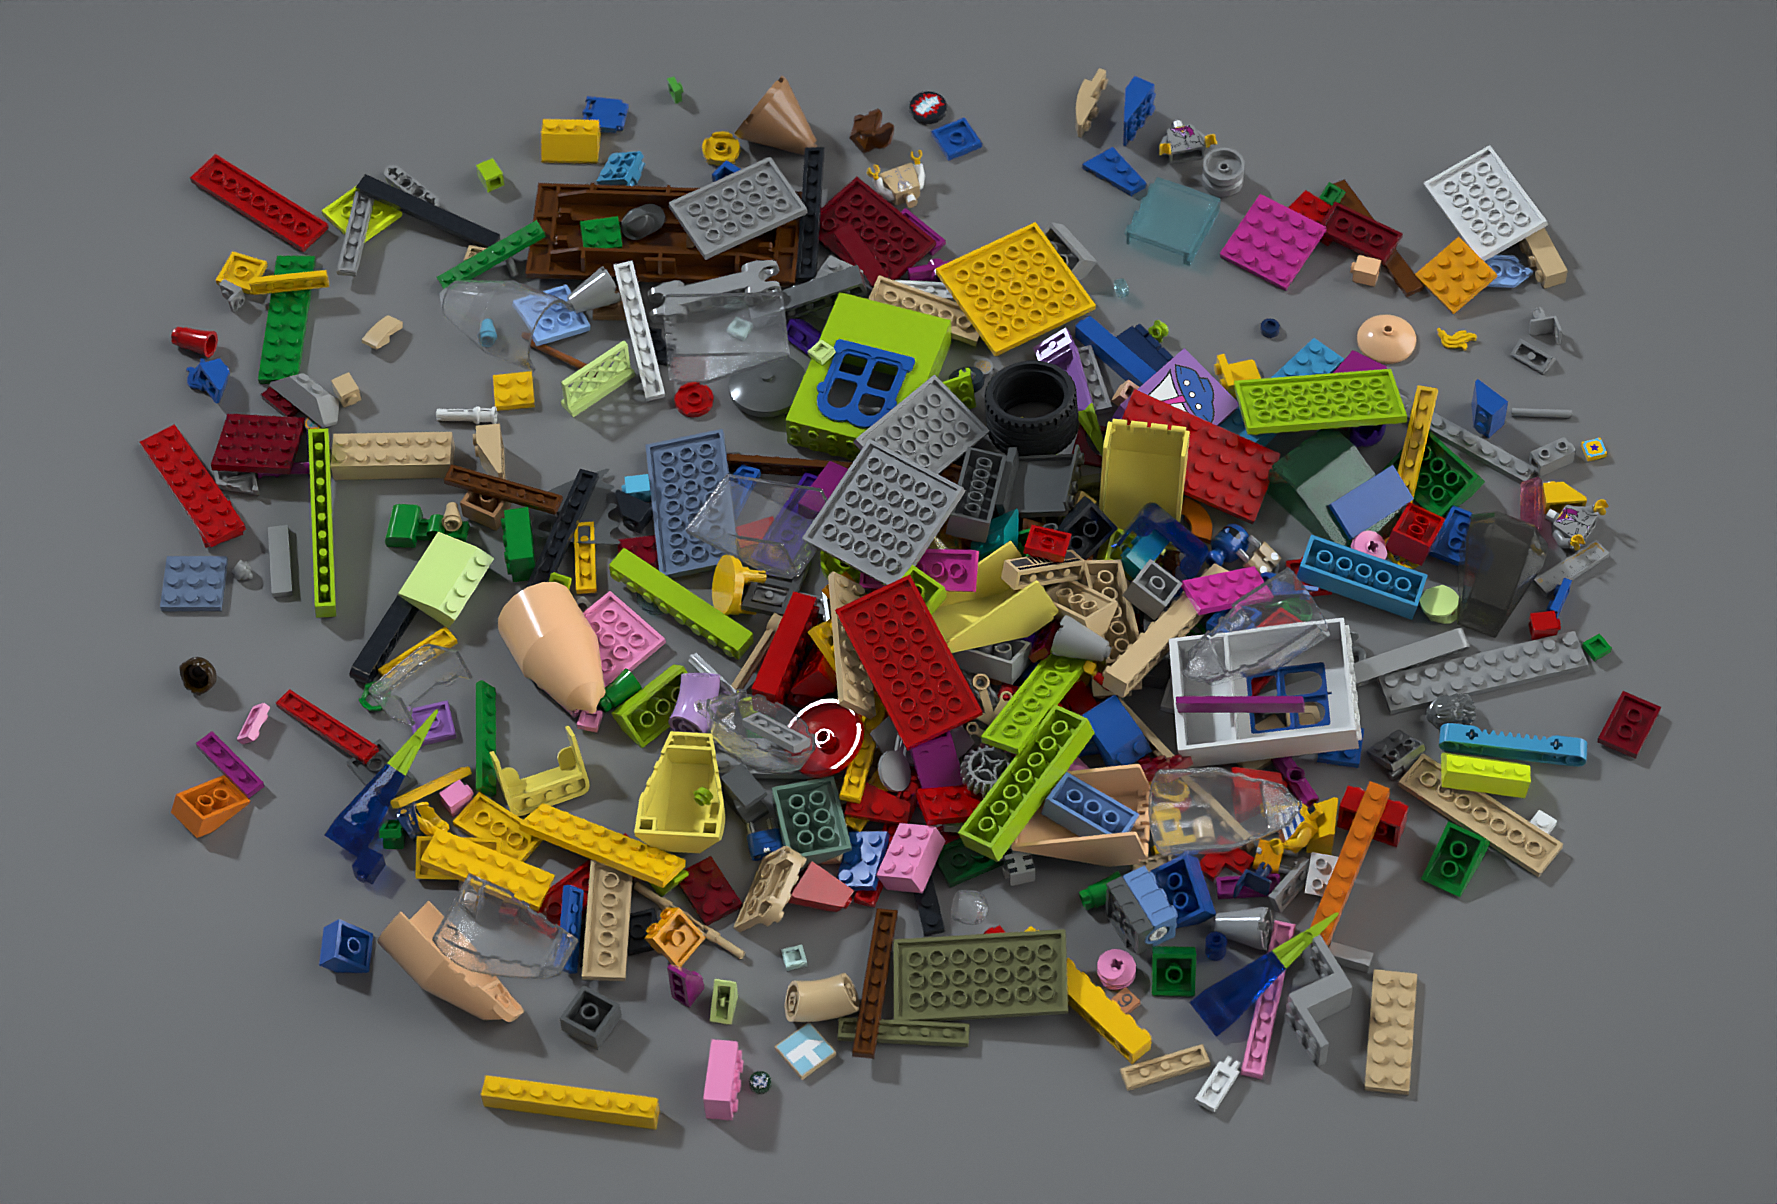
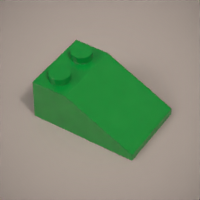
[1421,821,1491,897]

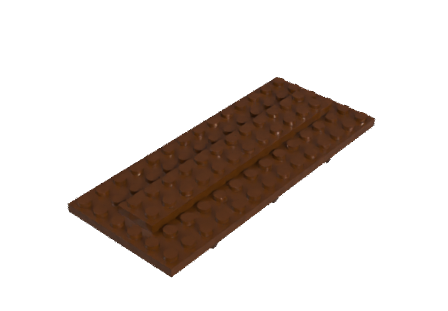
[525,182,802,287]

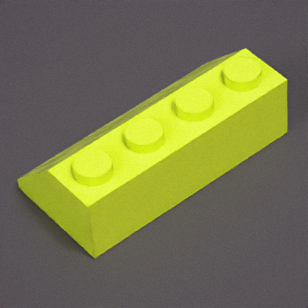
[1441,753,1531,798]

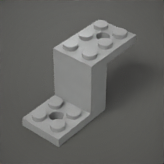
[1285,935,1353,1067]

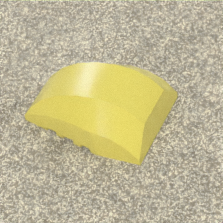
[634,731,725,853]

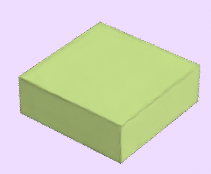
[807,339,836,365]

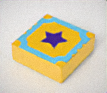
[1581,438,1607,462]

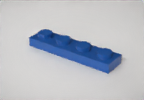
[557,885,584,974]

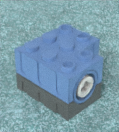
[1105,866,1178,954]

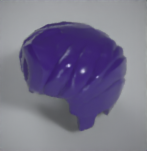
[1349,424,1386,447]

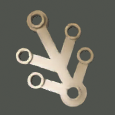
[965,673,1013,751]

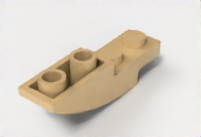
[1076,68,1108,137]

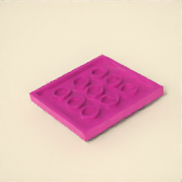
[1220,194,1326,291]

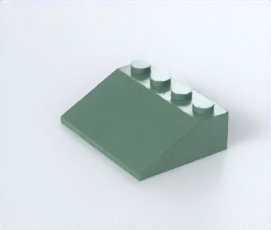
[772,776,852,870]

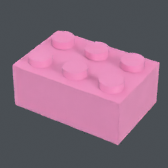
[876,823,945,893]
[703,1039,744,1120]

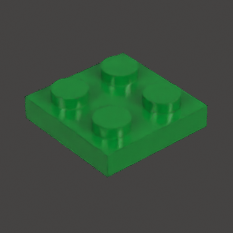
[580,216,623,249]

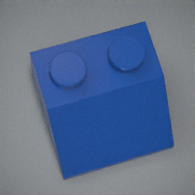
[1471,379,1508,439]
[319,919,373,973]

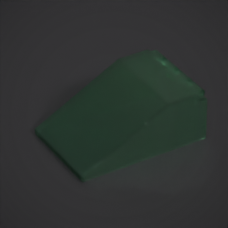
[1267,428,1403,550]

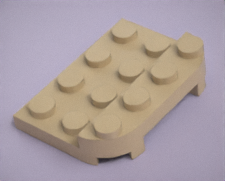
[733,846,806,932]

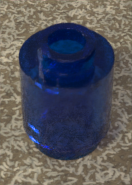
[1205,931,1227,961]

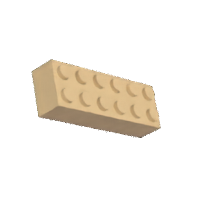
[331,432,455,480]
[1077,560,1139,673]

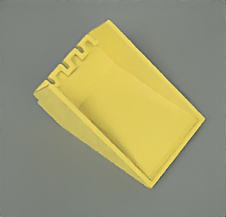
[1099,419,1190,550]
[932,541,1058,653]

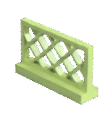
[561,340,635,417]

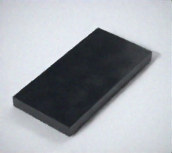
[578,908,658,968]

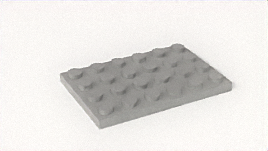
[669,157,807,260]
[853,375,990,475]

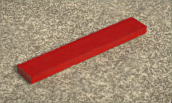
[276,689,379,764]

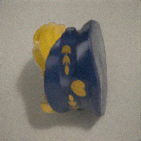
[396,801,450,842]

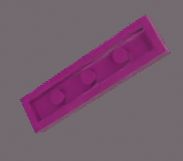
[196,731,265,799]

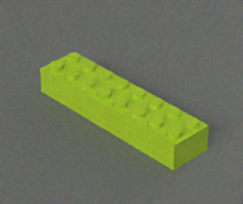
[958,704,1095,862]

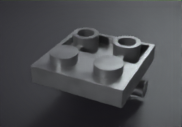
[1366,729,1426,780]

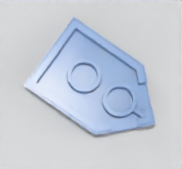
[1484,255,1533,288]

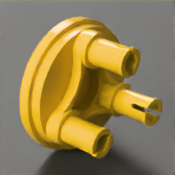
[712,555,766,616]

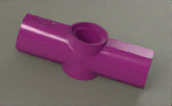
[907,258,953,282]
[1271,756,1319,807]

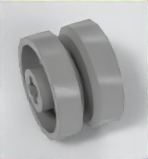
[1202,148,1245,197]

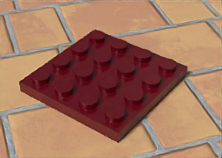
[211,414,305,475]

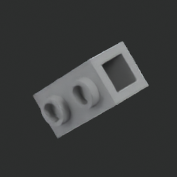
[1528,437,1576,478]

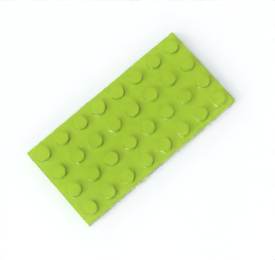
[1234,369,1407,435]

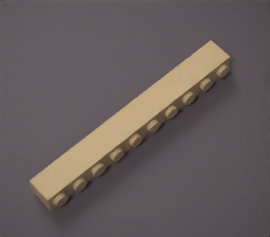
[1102,563,1228,698]

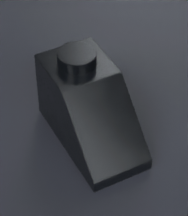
[615,489,653,534]

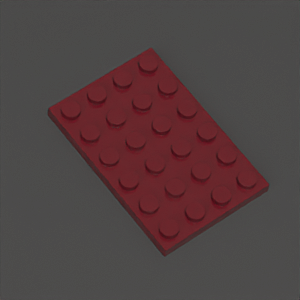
[819,177,936,285]

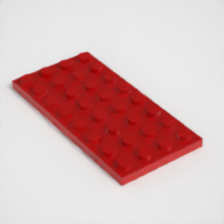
[1122,389,1281,524]
[835,574,983,751]

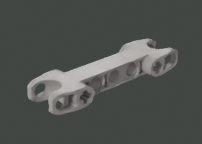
[647,260,782,324]

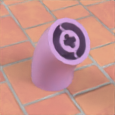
[669,673,720,733]

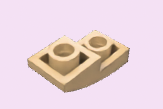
[362,315,403,350]

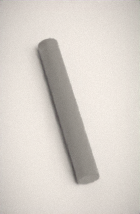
[1511,408,1572,418]

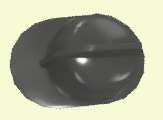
[621,204,665,240]

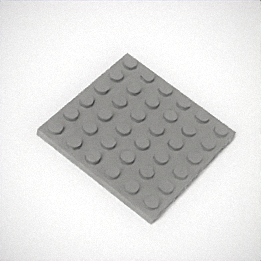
[802,439,965,586]

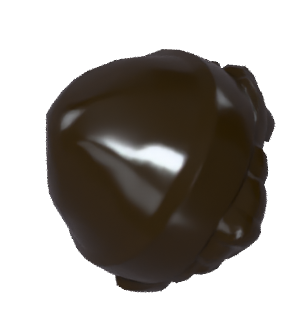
[179,657,217,696]

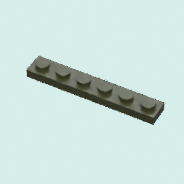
[837,1017,970,1047]

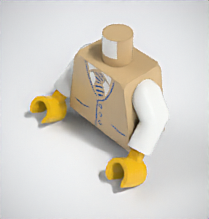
[866,149,925,208]

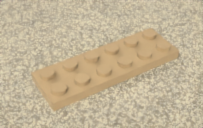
[869,276,980,346]
[582,860,633,981]
[1364,969,1417,1095]

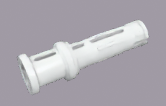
[436,406,497,424]

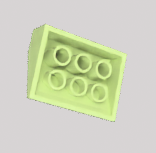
[397,532,495,628]

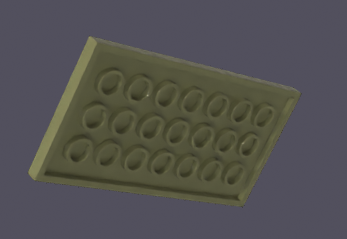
[894,929,1068,1022]

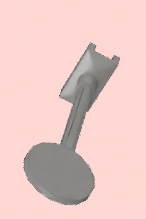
[878,734,911,792]

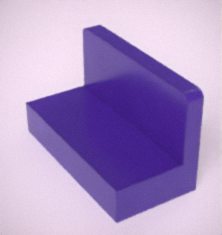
[782,319,822,354]

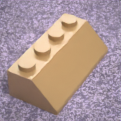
[1045,580,1118,636]

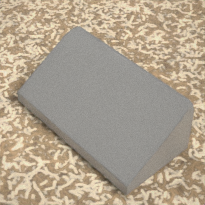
[1510,338,1556,374]
[1329,942,1373,973]

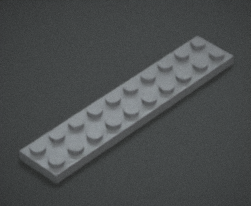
[1377,631,1589,715]

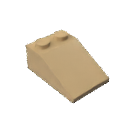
[473,424,505,479]

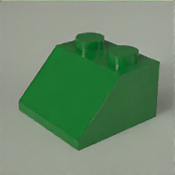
[1152,946,1196,996]

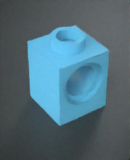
[621,474,652,502]

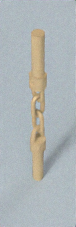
[634,882,745,959]

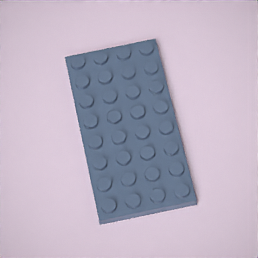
[645,429,740,578]

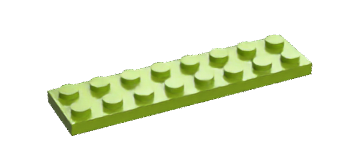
[981,650,1092,755]

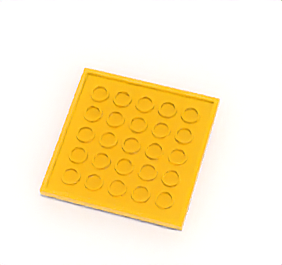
[936,222,1096,357]

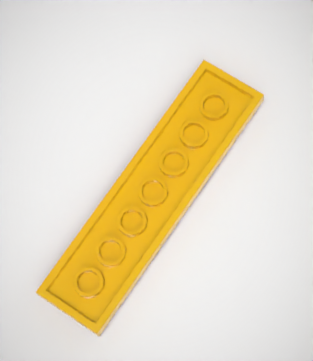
[519,803,686,888]

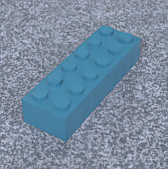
[1296,535,1428,620]

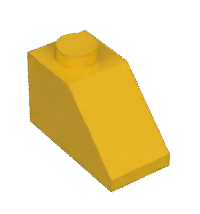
[1541,481,1587,514]

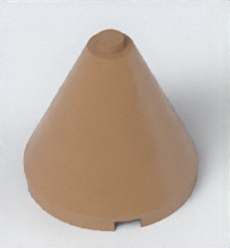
[734,75,817,155]

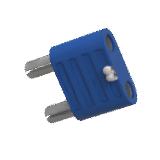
[746,818,783,861]

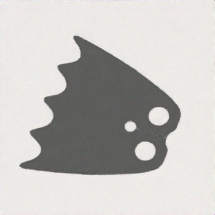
[529,469,621,544]

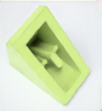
[710,979,738,1025]

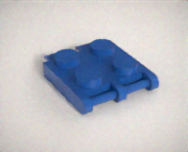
[582,96,629,133]

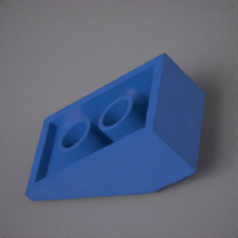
[1081,695,1152,767]

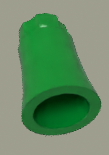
[598,668,642,713]
[1078,870,1121,910]

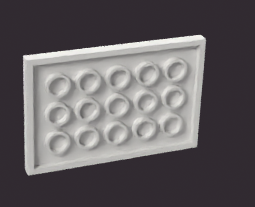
[1424,145,1548,261]

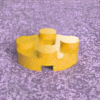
[702,131,740,166]

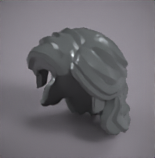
[1426,693,1476,730]

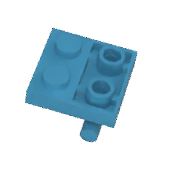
[596,151,645,186]

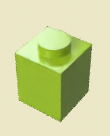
[476,158,505,192]

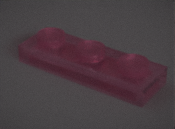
[1520,477,1542,536]

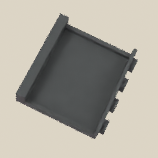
[995,445,1085,518]

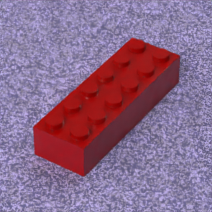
[751,591,820,718]

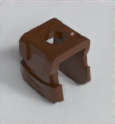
[849,108,894,153]

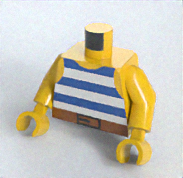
[1260,802,1323,855]

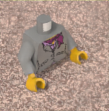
[1159,120,1217,165]
[1545,499,1609,553]

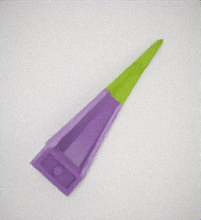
[1033,328,1104,456]

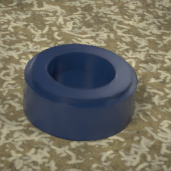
[1260,318,1280,338]

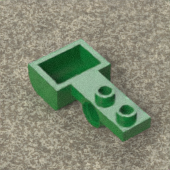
[385,504,470,548]

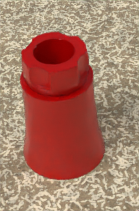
[171,327,218,358]

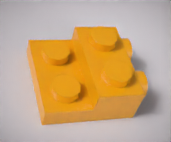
[645,907,706,967]

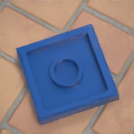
[931,117,982,161]

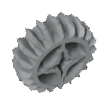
[960,744,1014,799]

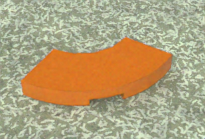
[1181,497,1212,544]

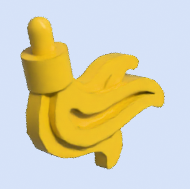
[1437,328,1477,351]

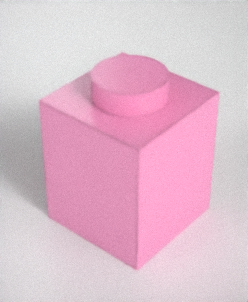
[439,779,474,817]

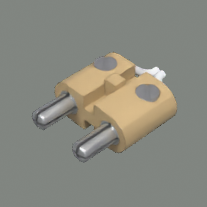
[1236,535,1281,575]

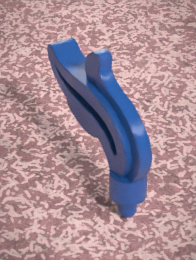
[186,358,206,391]

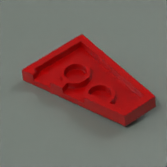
[845,782,911,825]

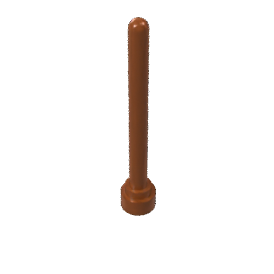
[521,335,601,378]

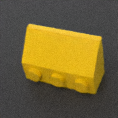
[541,119,601,164]

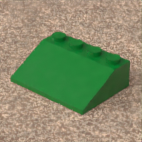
[1383,431,1485,518]

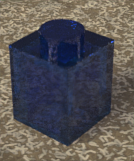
[352,846,386,885]

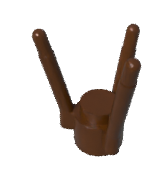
[1155,550,1180,577]

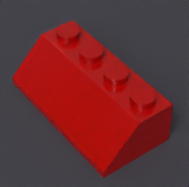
[790,643,837,697]

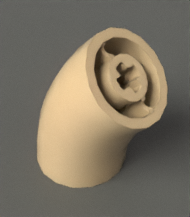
[785,973,860,1022]

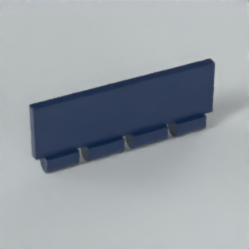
[1116,324,1174,372]

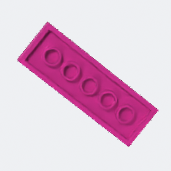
[860,549,979,592]

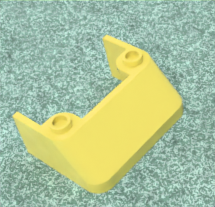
[490,726,590,816]

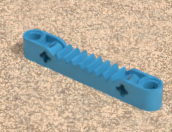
[1439,723,1588,767]

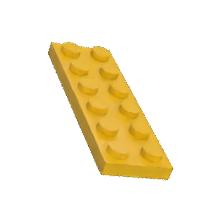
[420,828,555,912]

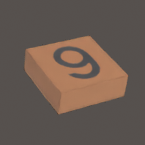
[1110,987,1141,1015]

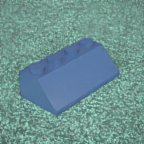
[1041,772,1140,837]

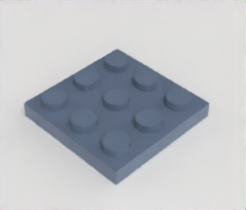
[160,556,228,611]

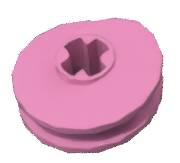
[1351,531,1388,560]
[1097,949,1136,990]

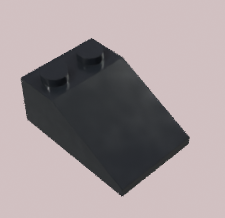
[1057,496,1118,560]

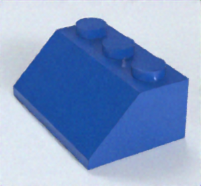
[1150,853,1216,928]

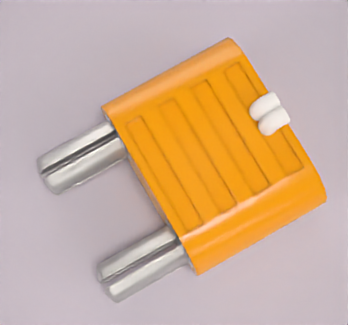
[1253,839,1299,874]

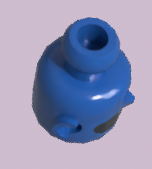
[1205,524,1250,567]

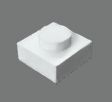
[1530,810,1557,834]

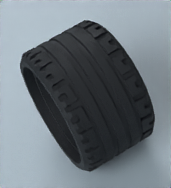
[985,361,1079,456]

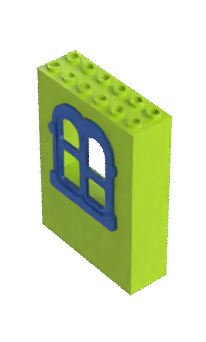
[785,292,952,461]

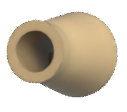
[442,502,462,531]

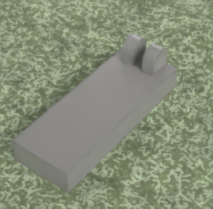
[1268,857,1310,913]

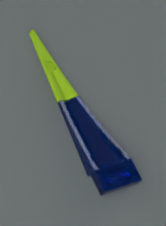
[324,709,438,859]
[1189,913,1338,1037]

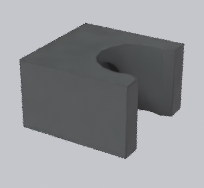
[720,763,769,826]

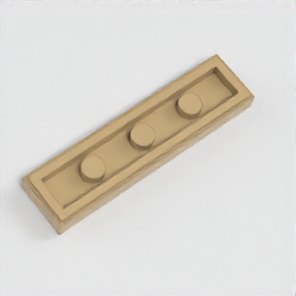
[1120,1044,1210,1091]

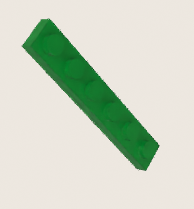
[437,220,546,294]
[476,680,497,797]

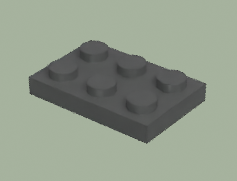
[346,739,418,807]

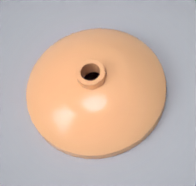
[1357,315,1416,364]

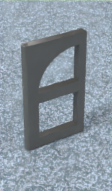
[742,558,812,617]

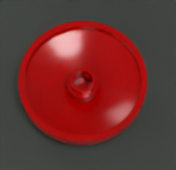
[785,699,864,778]

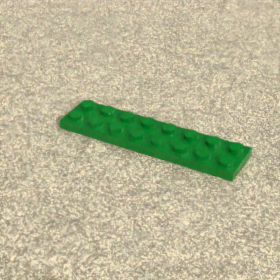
[258,255,316,384]

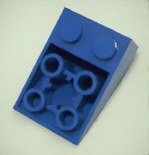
[1123,76,1156,147]

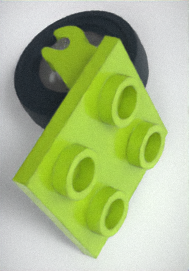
[942,367,984,409]

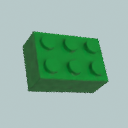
[501,507,536,582]

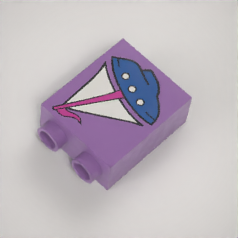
[1110,348,1239,426]

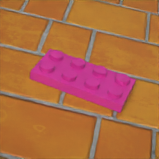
[1181,566,1273,615]

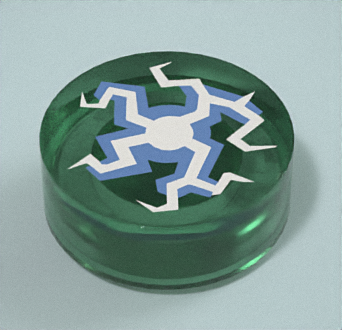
[749,1071,771,1094]

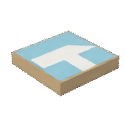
[775,1022,836,1080]

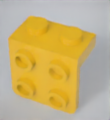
[1214,354,1261,398]

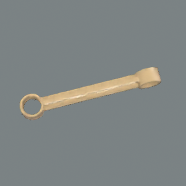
[715,613,782,720]

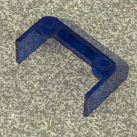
[1111,502,1209,598]

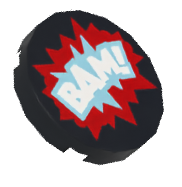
[909,91,947,124]

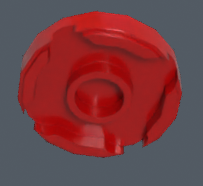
[674,382,714,418]

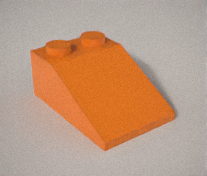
[171,775,251,838]

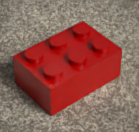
[1337,785,1409,847]

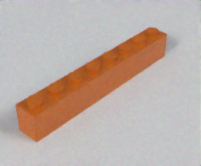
[1310,781,1390,946]

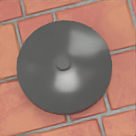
[729,354,805,417]

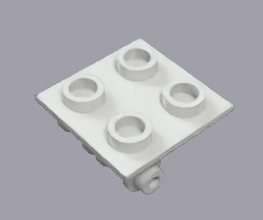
[1304,852,1338,897]

